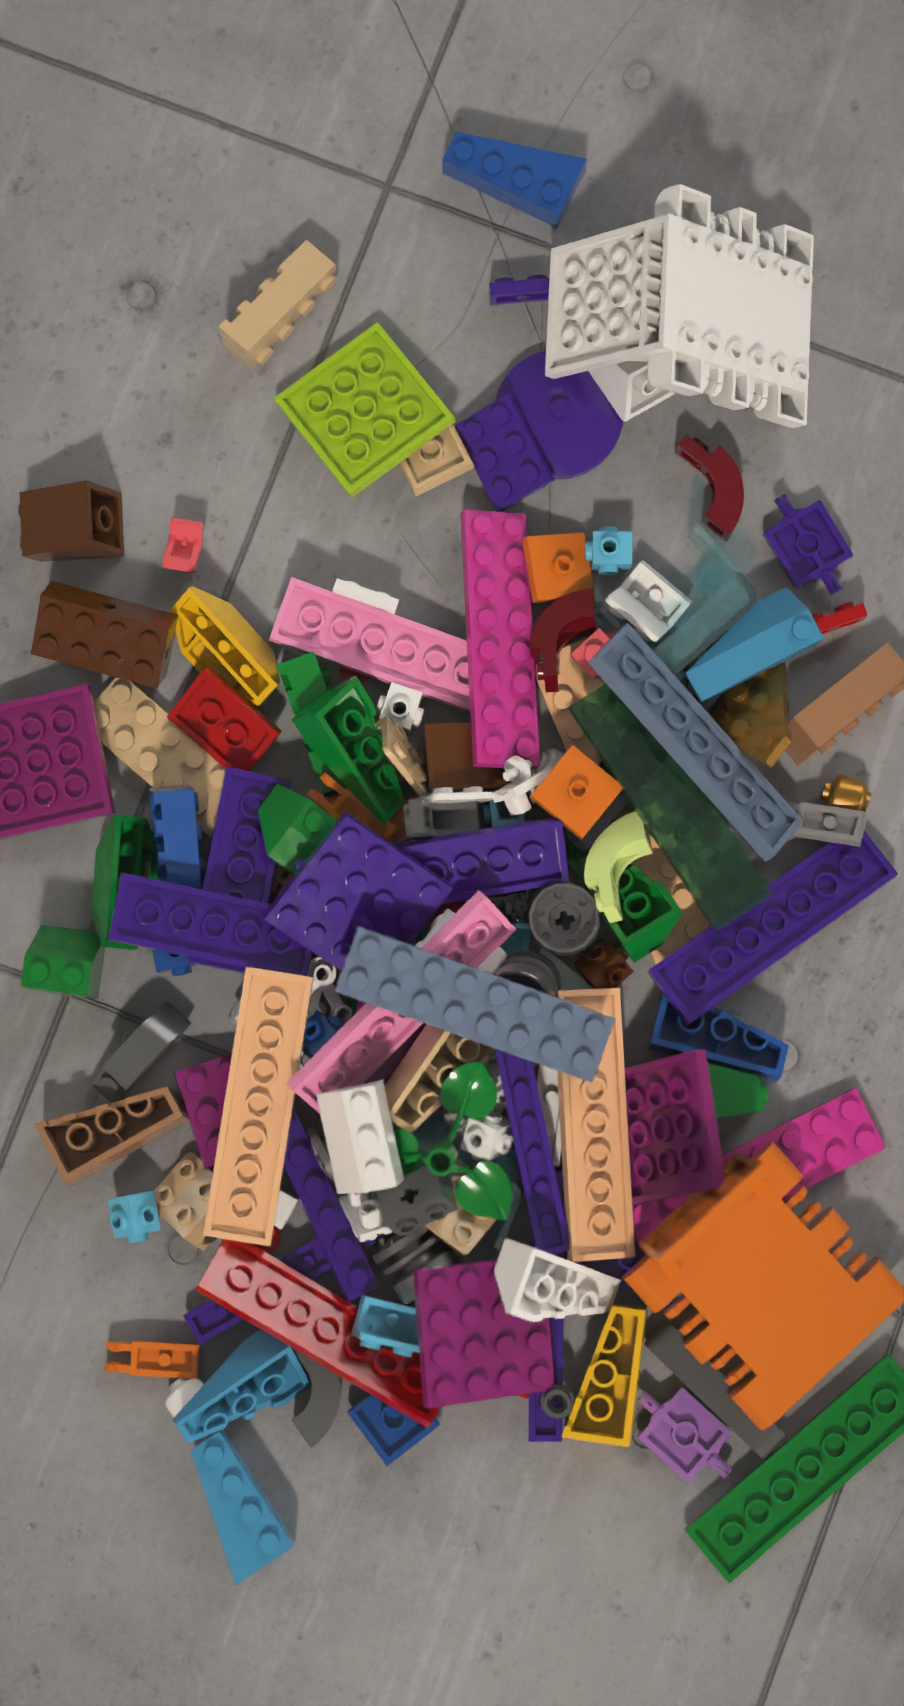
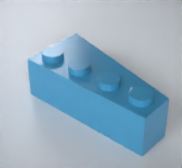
[191,1429,295,1585]

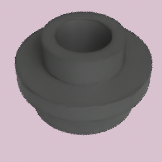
[541,1384,575,1419]

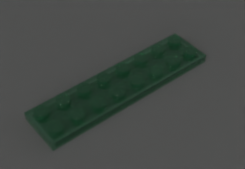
[568,683,773,932]

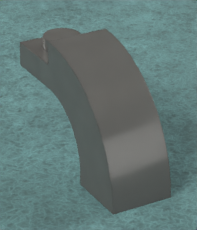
[403,798,485,840]
[91,1001,191,1103]
[291,1347,341,1448]

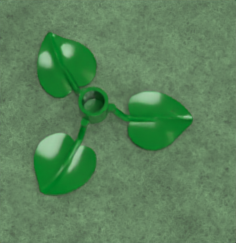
[393,1061,512,1221]

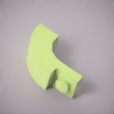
[584,810,653,923]

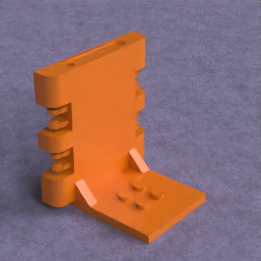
[622,1140,904,1431]

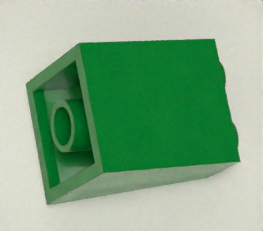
[20,925,105,999]
[707,1063,769,1118]

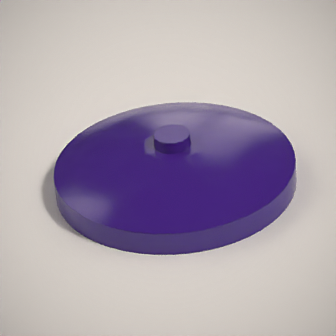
[495,351,623,479]

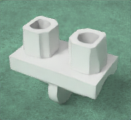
[491,756,553,816]
[339,1191,392,1243]

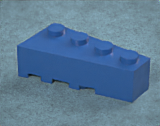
[442,132,587,228]
[149,785,205,889]
[647,991,789,1083]

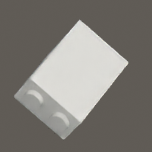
[589,361,675,422]

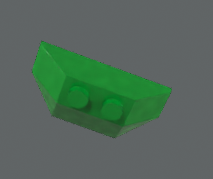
[257,784,337,875]
[91,814,158,950]

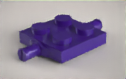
[763,494,853,595]

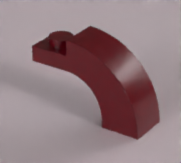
[675,434,744,542]
[529,588,596,693]

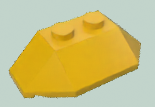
[171,586,281,706]

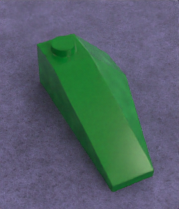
[565,841,682,963]

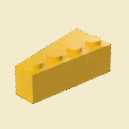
[562,1303,648,1447]

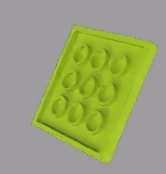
[274,322,456,499]

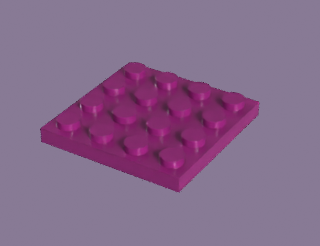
[0,684,116,840]
[625,1050,726,1205]
[413,1259,555,1409]

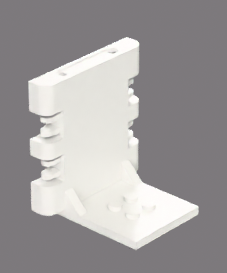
[545,184,814,428]

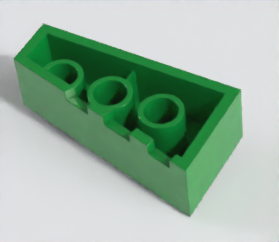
[276,651,346,798]

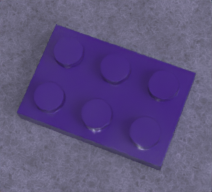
[454,394,555,512]

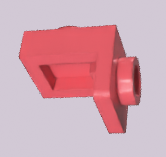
[163,518,203,573]
[570,628,613,680]

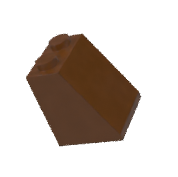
[18,480,124,562]
[424,723,511,793]

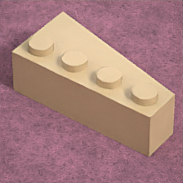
[218,240,337,370]

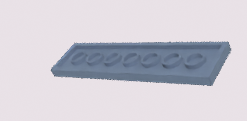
[588,622,803,862]
[335,926,615,1083]

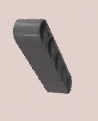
[644,1319,786,1459]

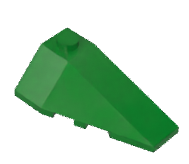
[292,676,405,824]

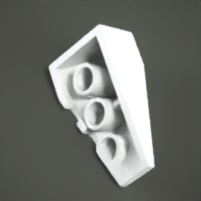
[494,1238,621,1322]

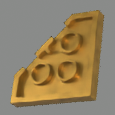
[709,663,791,768]

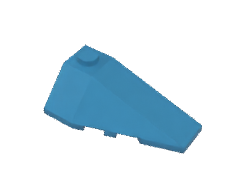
[685,587,823,703]
[172,1330,311,1444]

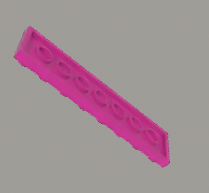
[460,510,540,769]
[632,1088,886,1257]

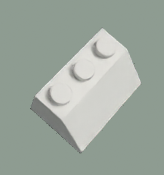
[316,1080,404,1194]

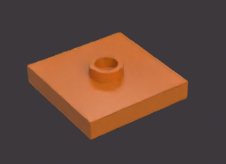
[522,532,595,603]
[530,745,624,839]

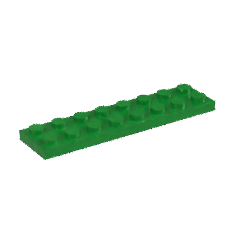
[684,1354,904,1584]

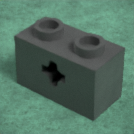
[376,1165,458,1237]

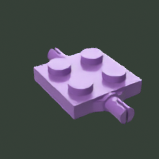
[637,1386,732,1483]

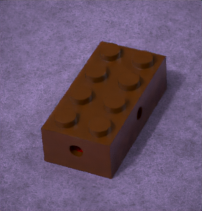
[31,581,178,689]

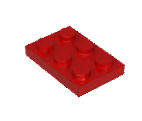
[167,666,282,772]

